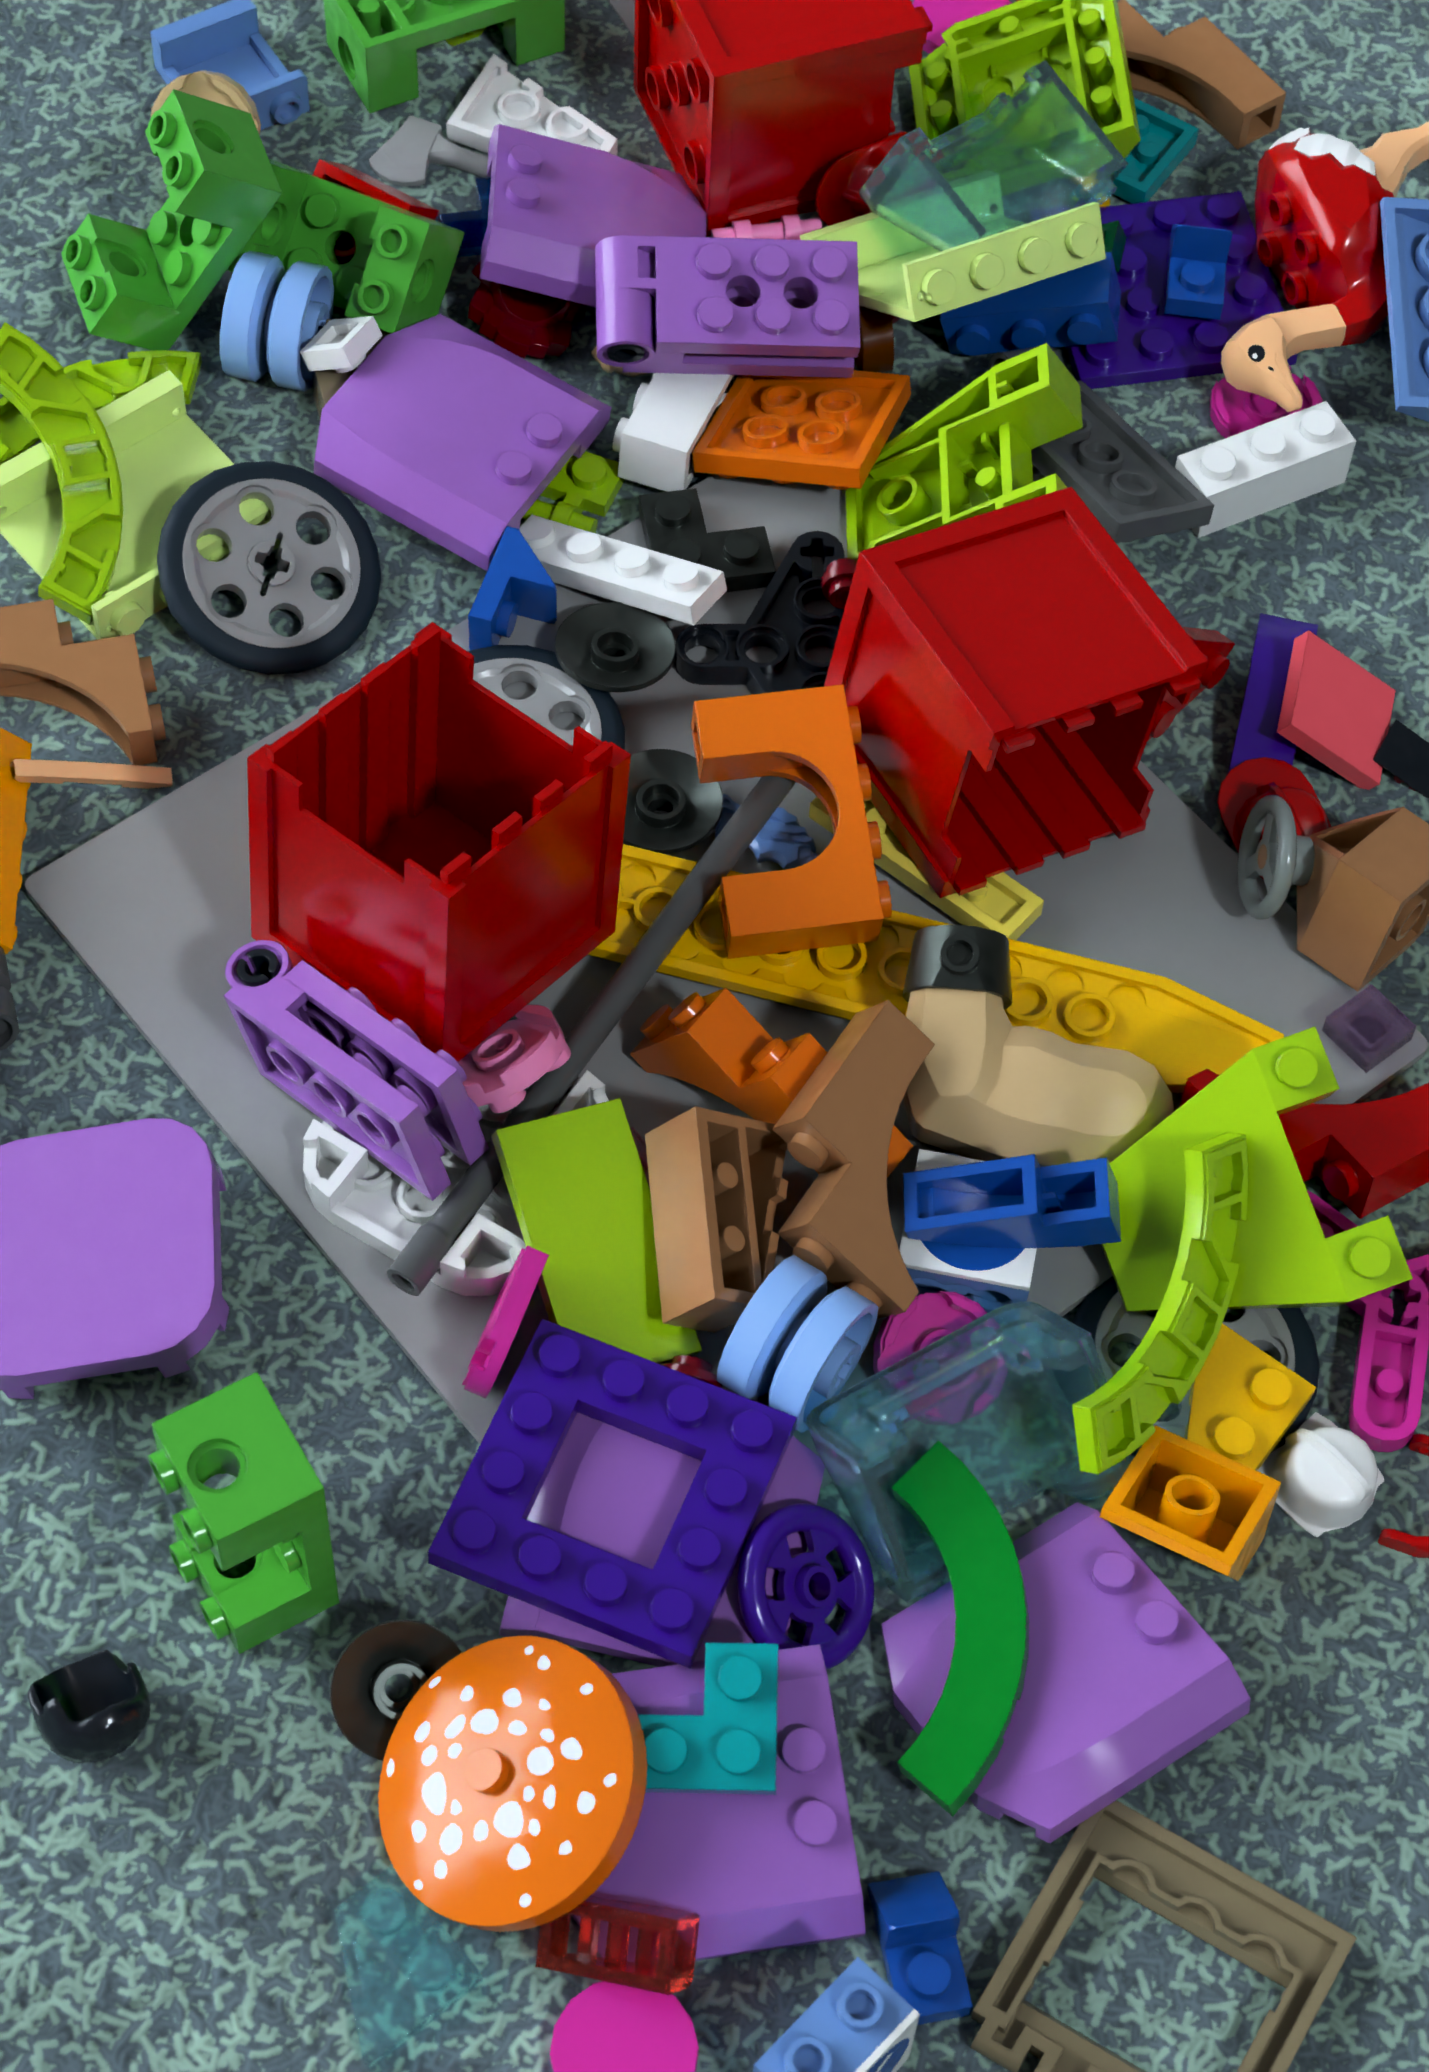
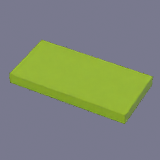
[491,1098,702,1364]

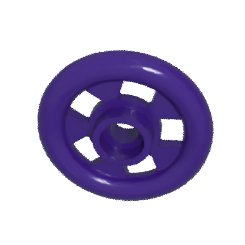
[737,1503,874,1670]

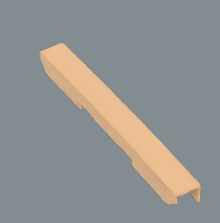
[10,759,173,789]

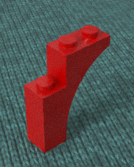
[1179,1069,1429,1219]

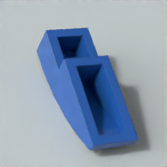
[903,1154,1121,1248]

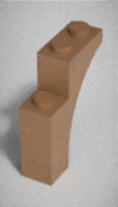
[1117,0,1286,150]
[0,599,166,765]
[772,1000,935,1319]

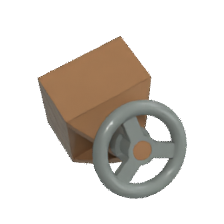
[1237,795,1429,992]

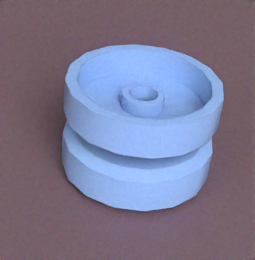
[220,251,334,392]
[717,1255,879,1433]

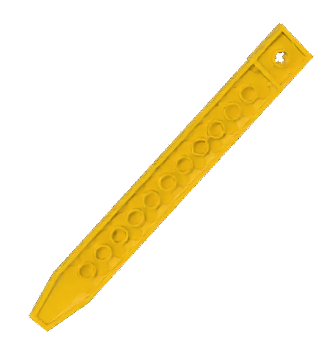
[588,844,1284,1093]

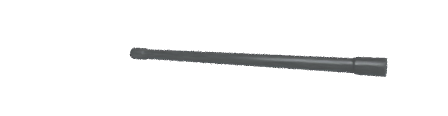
[387,776,796,1296]

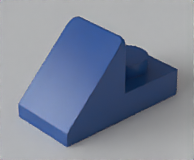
[1164,224,1233,320]
[468,526,557,651]
[867,1871,973,2025]

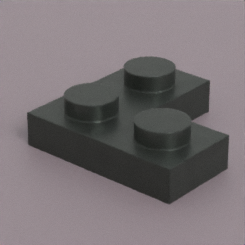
[639,488,776,593]

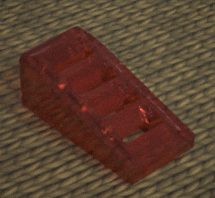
[536,1896,700,1995]

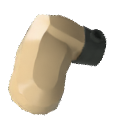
[902,925,1174,1167]

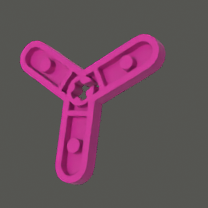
[1307,1190,1429,1452]

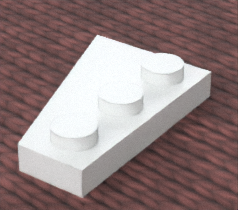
[446,54,617,156]

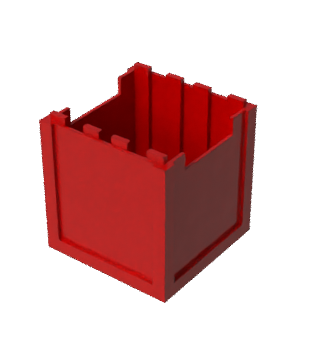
[634,0,933,237]
[824,486,1208,898]
[247,622,631,1062]

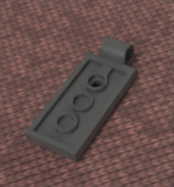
[988,346,1214,543]

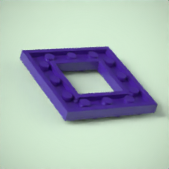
[428,1319,797,1668]

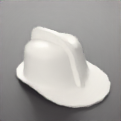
[1258,1412,1384,1537]

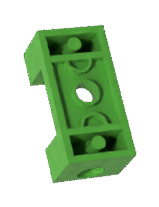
[324,0,565,113]
[61,89,282,351]
[227,159,465,333]
[148,1372,339,1654]

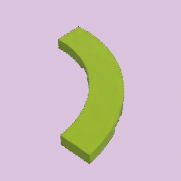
[0,322,123,625]
[0,350,202,465]
[1072,1132,1248,1474]

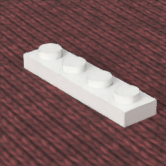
[519,515,727,625]

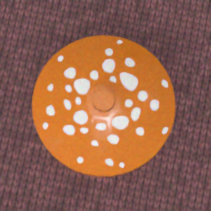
[378,1635,647,1932]

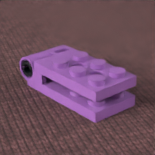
[595,235,861,378]
[223,940,489,1201]

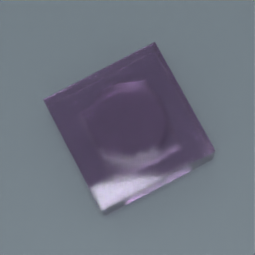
[1322,984,1416,1073]

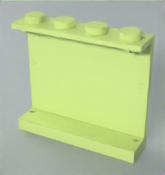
[800,176,1106,322]
[0,370,280,640]

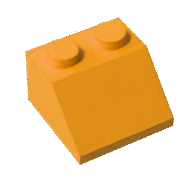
[1099,1425,1282,1581]

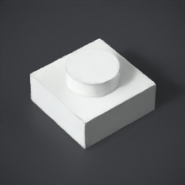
[300,316,383,373]

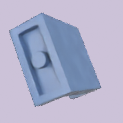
[150,0,310,130]

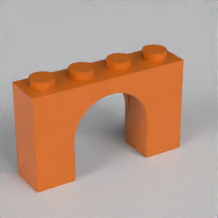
[691,684,892,959]

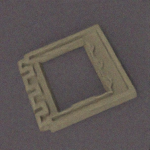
[970,1800,1357,2072]

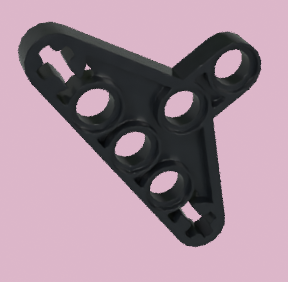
[675,531,845,694]

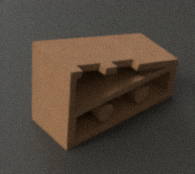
[645,1106,789,1333]

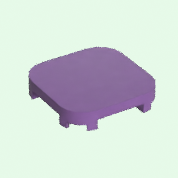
[0,1118,229,1399]

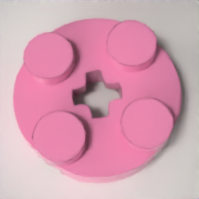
[458,1005,571,1113]

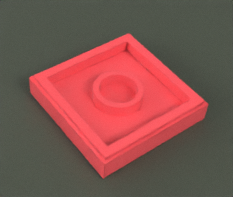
[1277,630,1396,790]

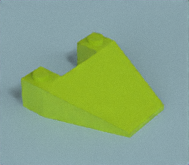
[846,343,1083,561]
[1101,1026,1413,1312]

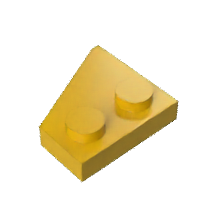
[1184,1323,1316,1471]

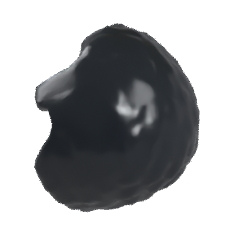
[27,1650,150,1763]

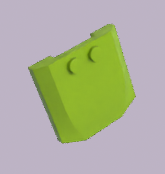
[909,0,1141,203]

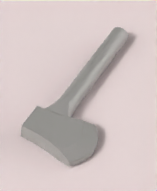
[369,115,491,186]

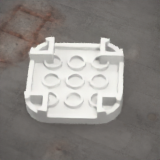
[303,1070,609,1296]

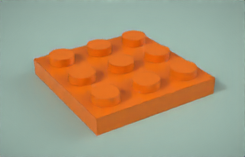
[692,370,911,490]

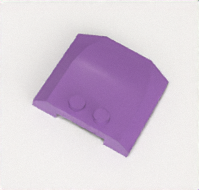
[480,124,706,307]
[313,314,611,571]
[499,1412,826,1667]
[882,1502,1251,1843]
[570,1644,866,1974]

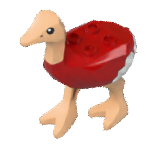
[1221,121,1429,412]

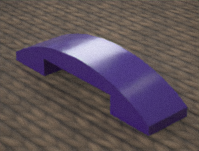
[1228,613,1318,773]

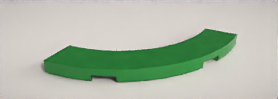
[891,1440,1029,1816]

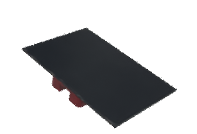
[1373,720,1429,798]

